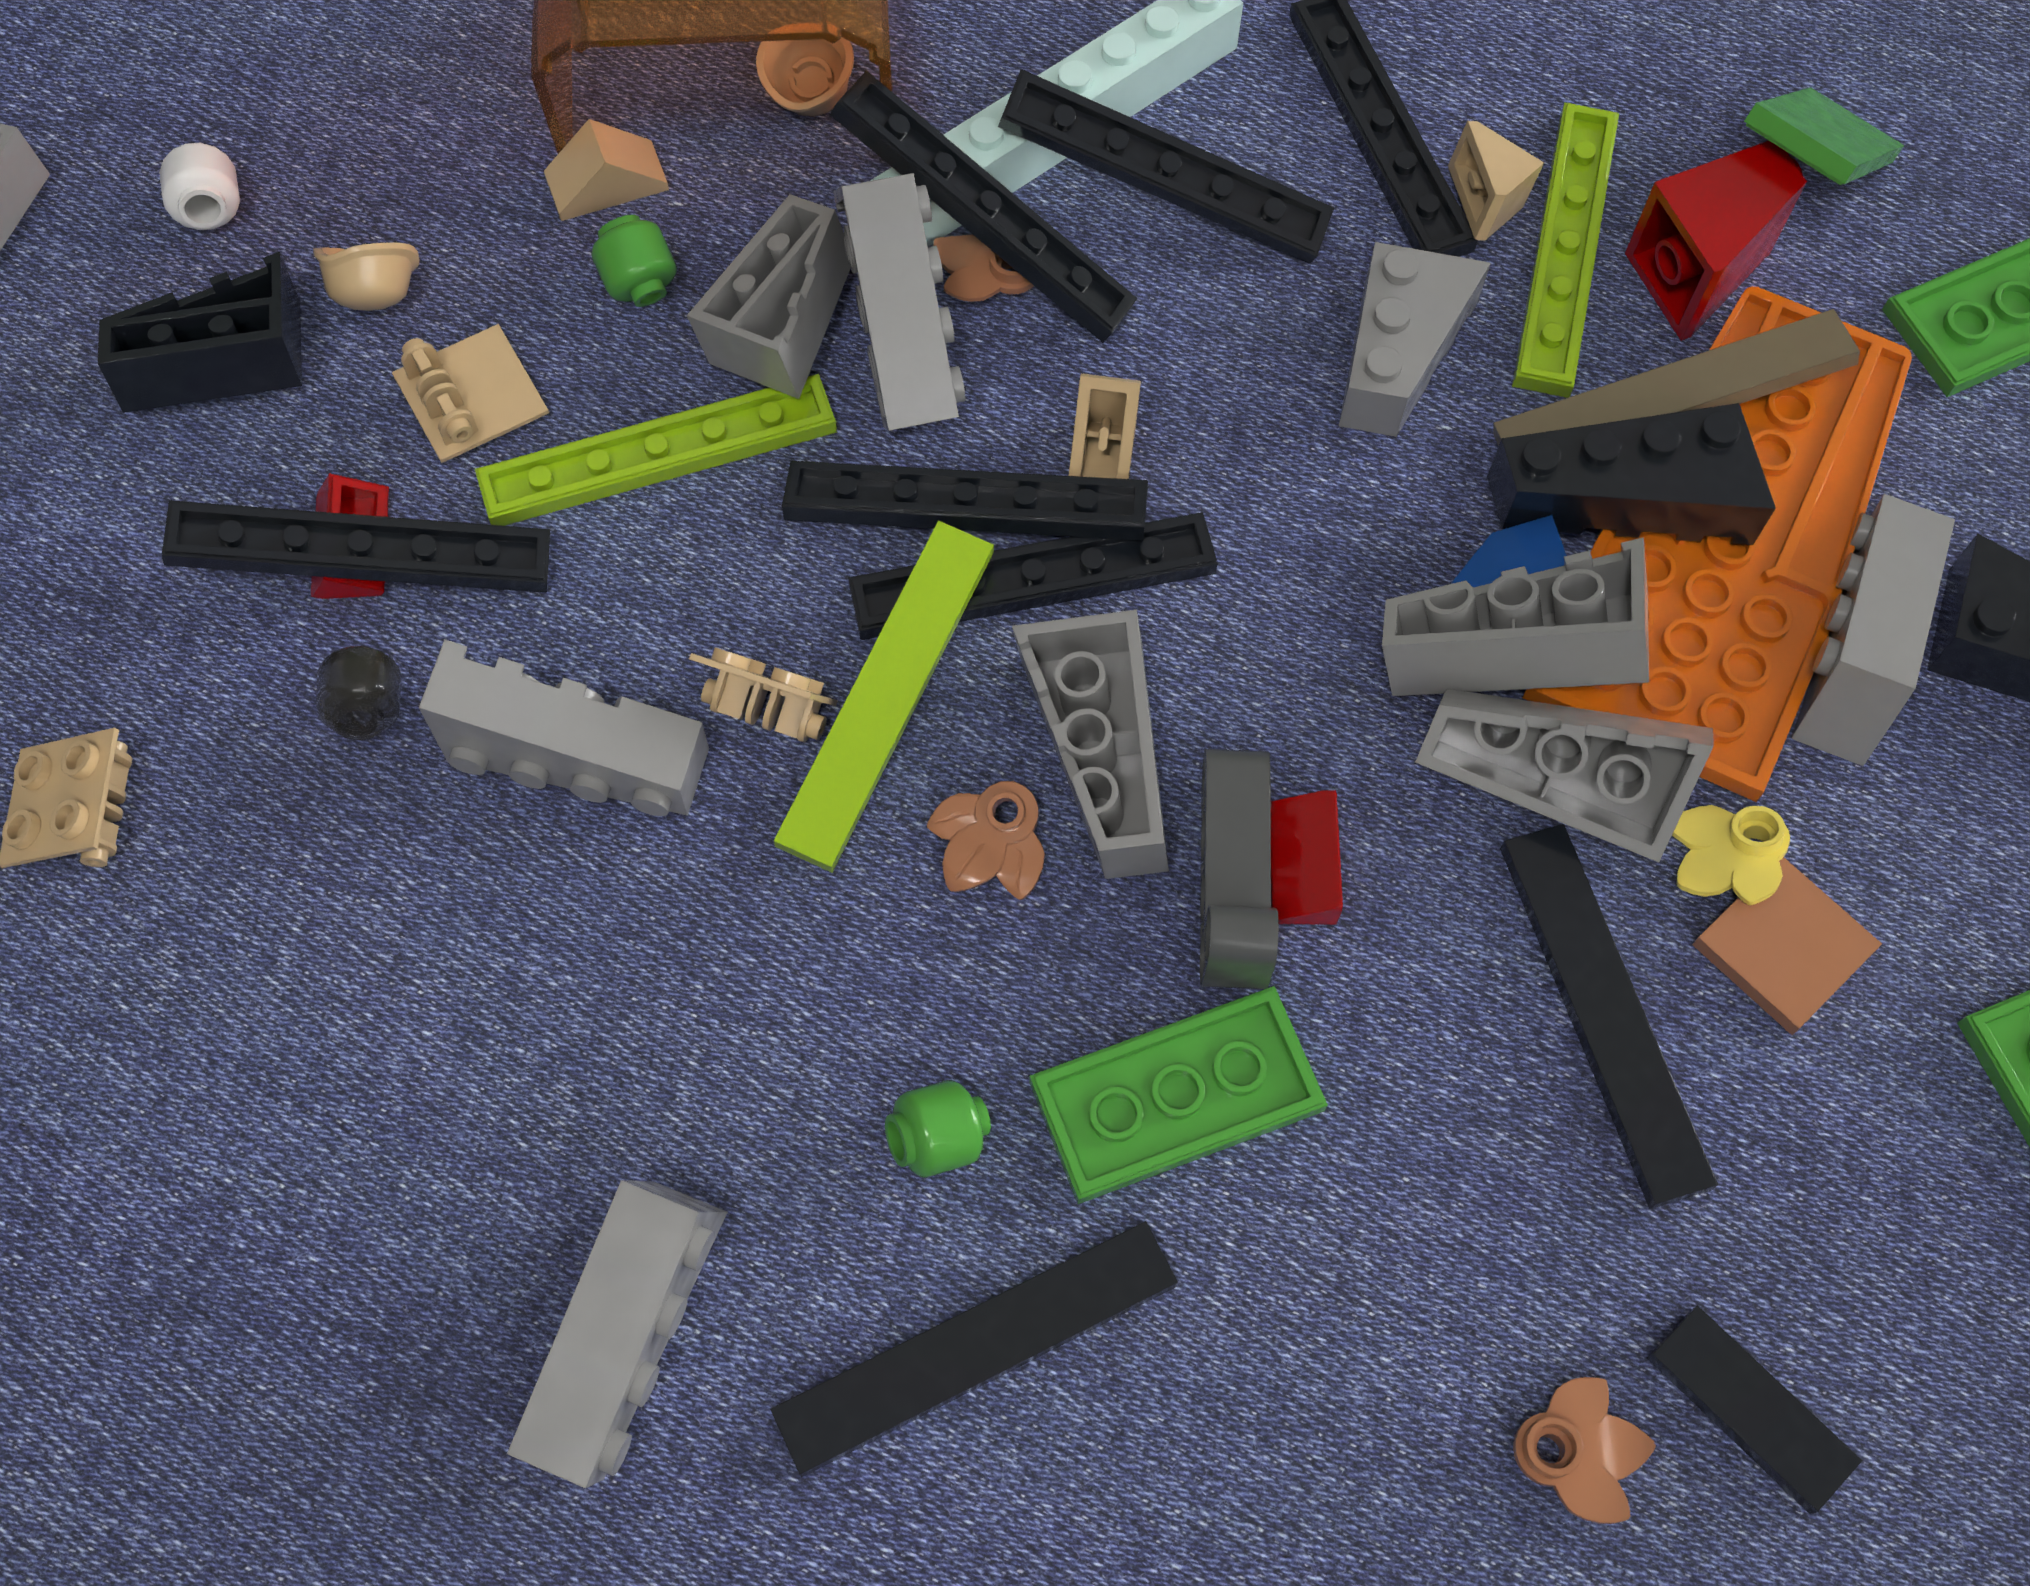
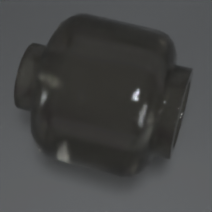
[316,646,401,740]

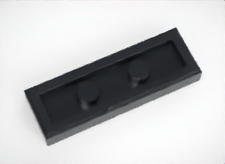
[1647,1305,1863,1514]

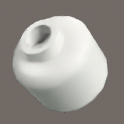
[159,143,240,230]

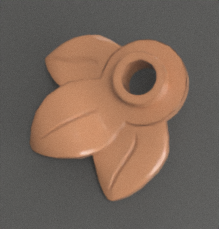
[933,235,1034,301]
[927,781,1045,900]
[1513,1377,1656,1524]

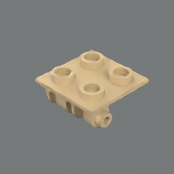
[392,324,549,463]
[689,647,838,743]
[0,728,133,868]

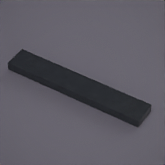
[1289,0,1478,257]
[998,69,1334,264]
[830,70,1137,343]
[782,461,1148,541]
[162,500,550,593]
[848,512,1218,640]
[1500,824,1718,1210]
[770,1221,1178,1478]

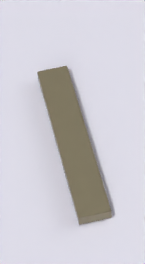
[1493,309,1860,446]

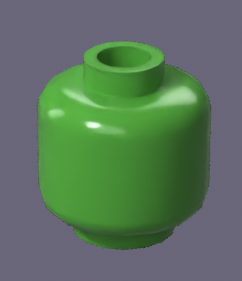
[591,215,677,307]
[885,1080,991,1178]

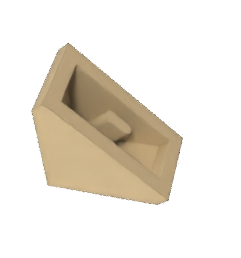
[544,119,669,221]
[1448,121,1544,241]
[1069,373,1141,479]

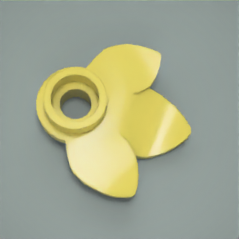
[1672,805,1790,906]

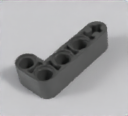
[1200,749,1279,989]

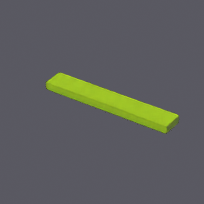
[1512,102,1619,398]
[475,374,837,526]
[774,520,994,873]

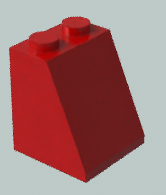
[1625,141,1807,341]

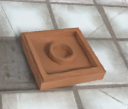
[1692,857,1882,1035]

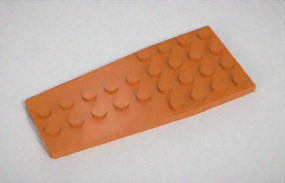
[1522,286,1912,802]

